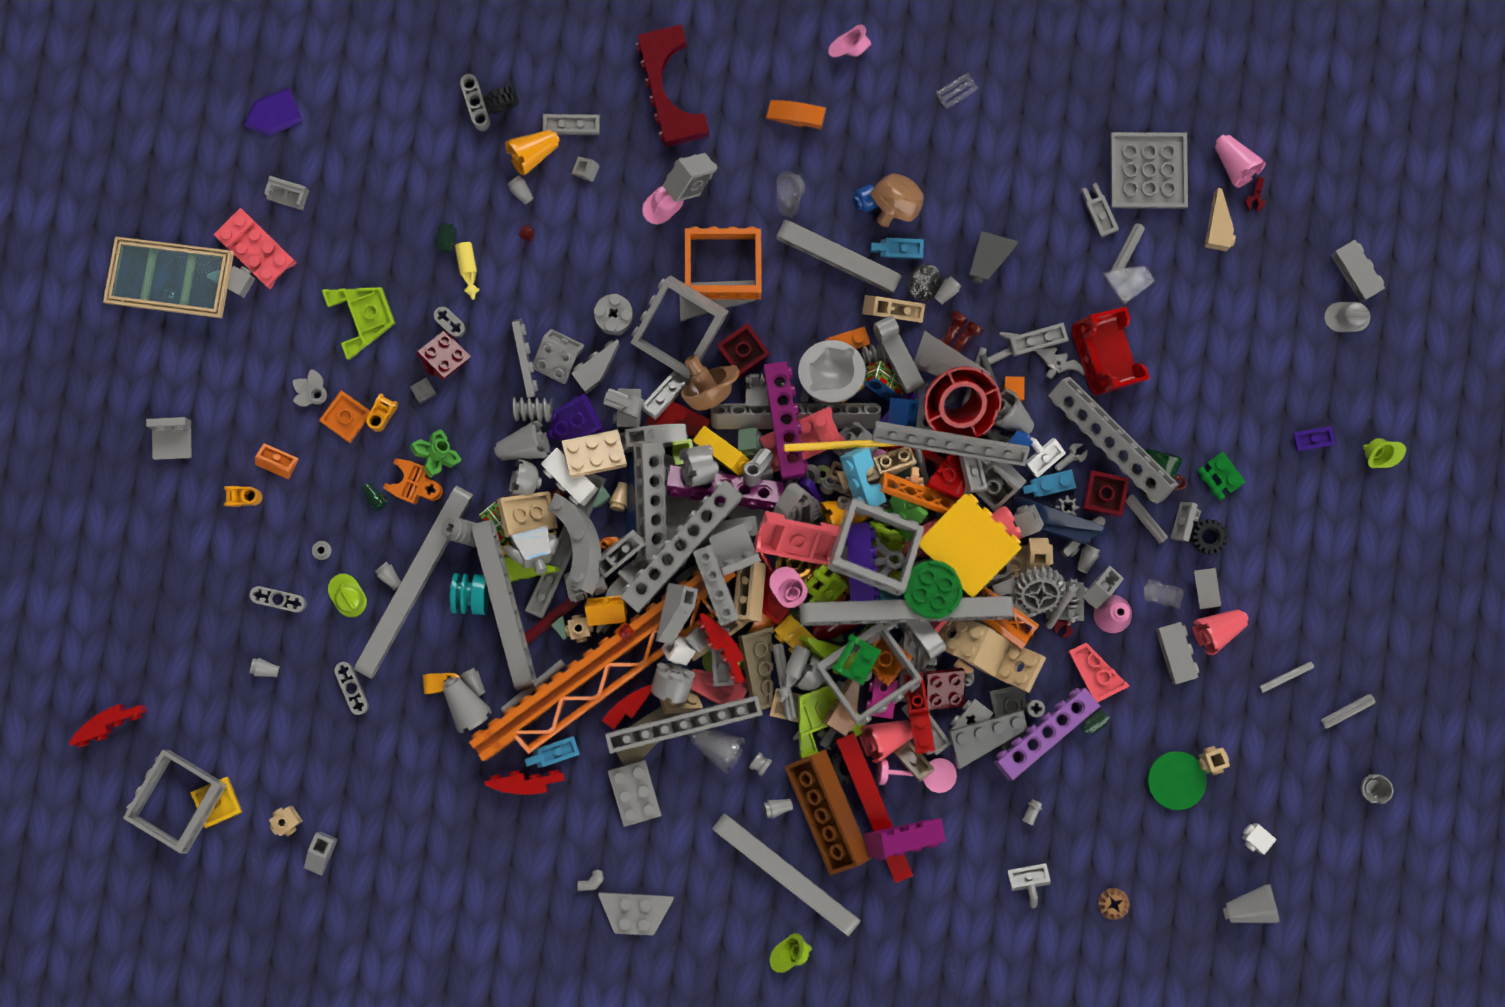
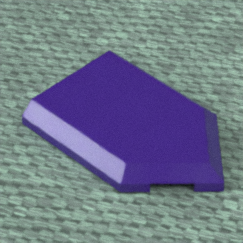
[244,88,303,136]
[547,394,602,442]

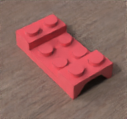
[213,208,297,289]
[759,406,845,473]
[754,511,839,566]

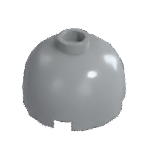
[509,459,542,496]
[793,652,826,691]

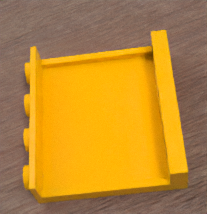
[919,493,1022,598]

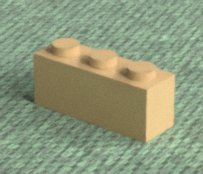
[734,562,766,622]

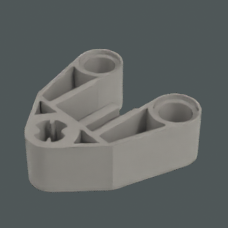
[773,483,824,526]

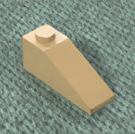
[1204,188,1236,251]
[862,295,925,323]
[1027,538,1050,570]

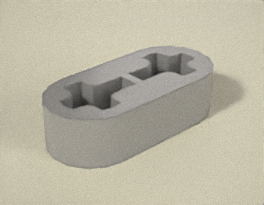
[434,307,466,338]

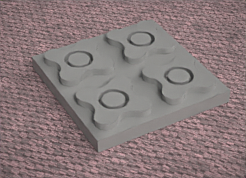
[1110,132,1188,209]

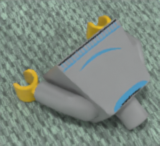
[501,526,558,574]

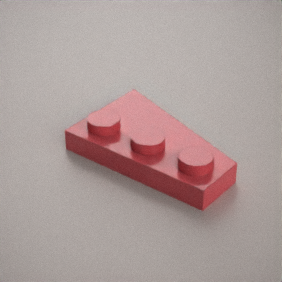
[1068,643,1130,702]
[691,669,748,705]

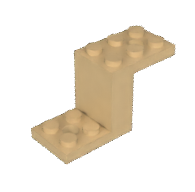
[938,620,1046,693]

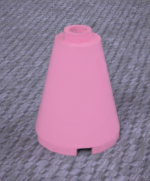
[1215,135,1266,188]
[1093,595,1132,633]

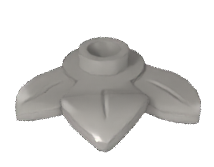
[293,369,327,407]

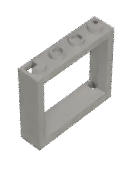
[631,275,729,379]
[827,499,924,596]
[816,623,922,726]
[123,750,227,853]

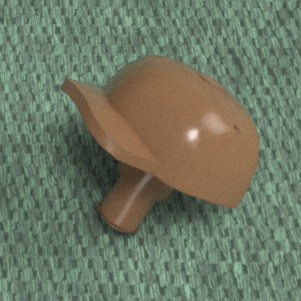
[870,173,924,227]
[681,355,740,411]

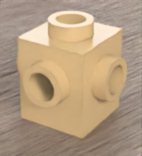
[565,614,594,643]
[1199,746,1230,775]
[269,806,303,837]

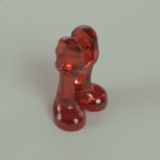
[941,310,984,352]

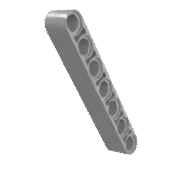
[776,220,902,294]

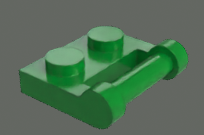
[831,634,881,686]

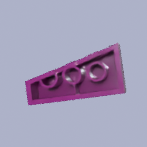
[864,818,946,860]

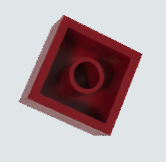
[717,323,770,379]
[1081,470,1130,518]

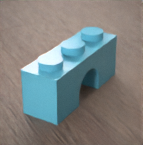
[840,447,886,506]

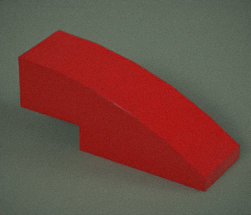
[602,684,652,729]

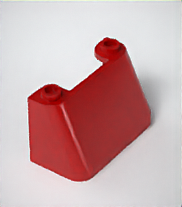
[1071,307,1150,395]

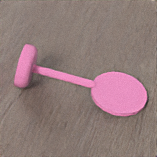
[876,758,957,793]

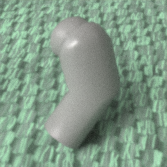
[578,870,604,891]

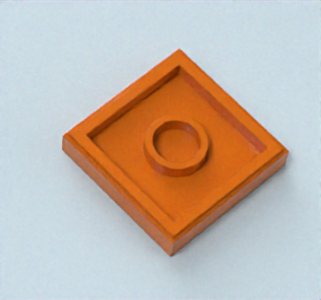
[319,390,370,443]

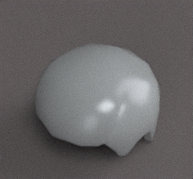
[1360,774,1394,804]

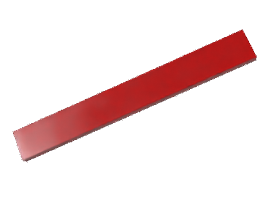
[835,732,913,883]

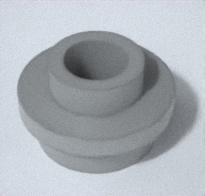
[312,541,332,560]

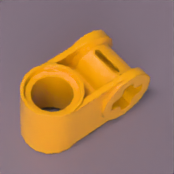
[366,393,398,432]
[224,486,263,507]
[423,673,461,694]

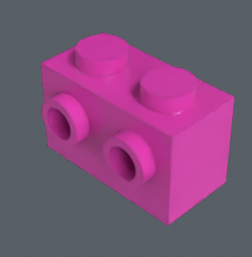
[866,677,898,719]

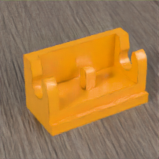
[585,595,628,626]

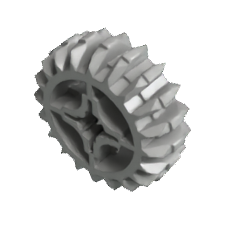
[1014,565,1066,614]

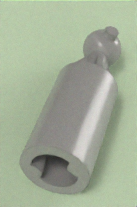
[778,644,812,702]

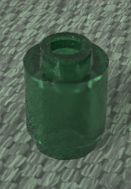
[436,223,457,252]
[1080,708,1110,736]

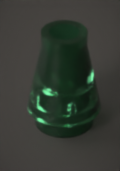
[362,482,388,511]

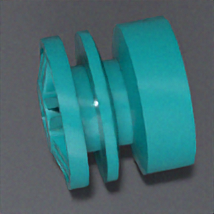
[449,573,489,615]

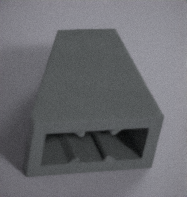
[968,231,1018,284]

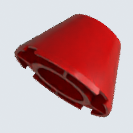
[924,366,1001,438]

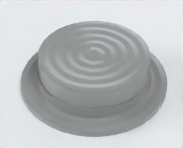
[798,340,866,403]

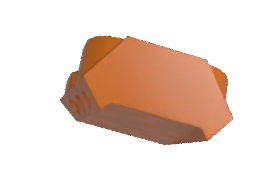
[871,637,913,687]

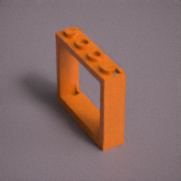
[685,226,762,300]

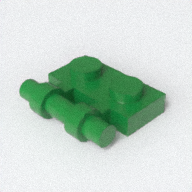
[1197,451,1246,501]

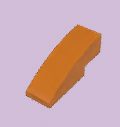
[766,100,826,130]

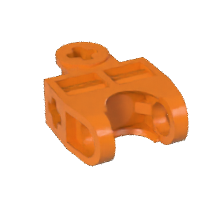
[383,459,443,505]

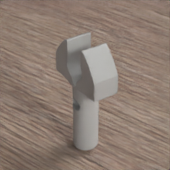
[1054,443,1087,472]

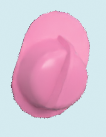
[828,25,871,57]
[642,186,684,225]
[770,567,808,608]

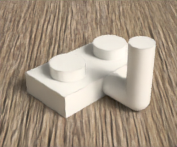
[1026,437,1066,478]

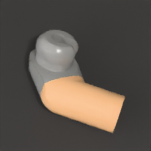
[954,658,974,686]

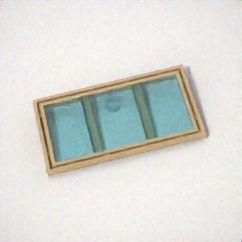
[103,237,234,319]

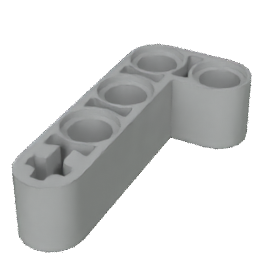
[873,315,924,394]

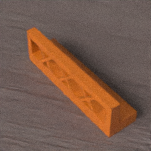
[877,472,955,514]
[962,586,1039,649]

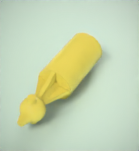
[455,242,479,300]

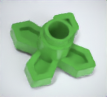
[410,429,461,478]
[880,496,928,542]

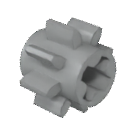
[1054,495,1080,516]

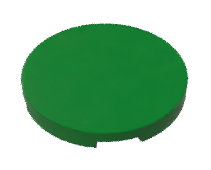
[903,560,963,620]
[1147,751,1207,810]

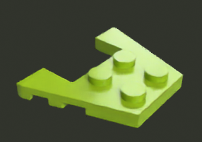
[322,287,395,360]
[798,685,867,758]

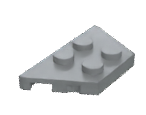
[599,892,674,935]

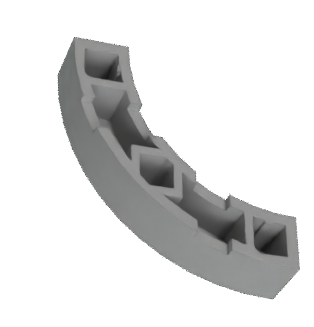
[547,493,601,595]

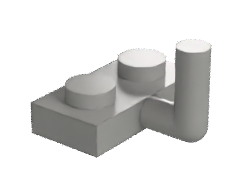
[1008,864,1051,908]

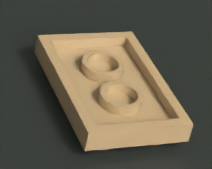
[562,430,627,478]
[497,491,558,537]

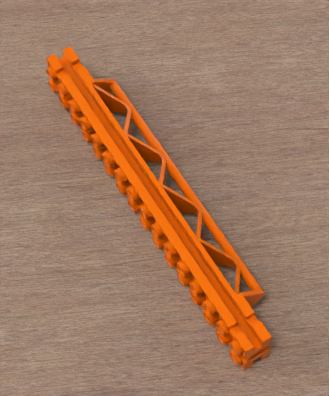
[469,566,736,761]

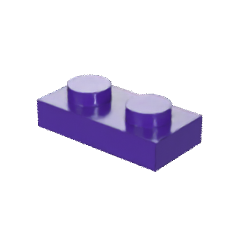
[1293,426,1336,452]

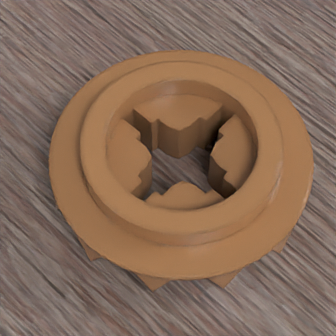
[1098,888,1130,920]

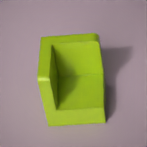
[671,439,693,467]

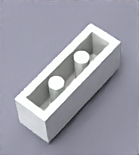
[541,448,599,506]

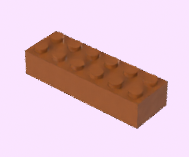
[784,749,872,875]

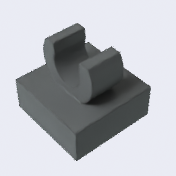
[817,728,842,751]

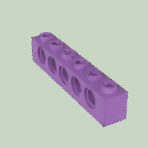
[994,688,1100,780]

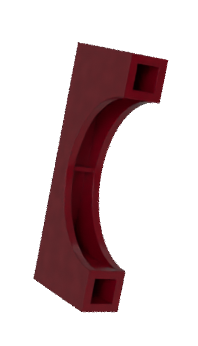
[636,24,710,147]

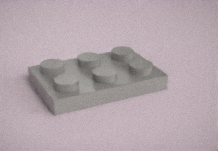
[608,759,661,827]

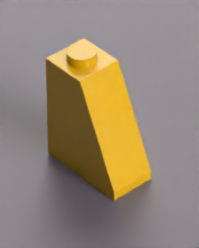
[692,426,751,476]

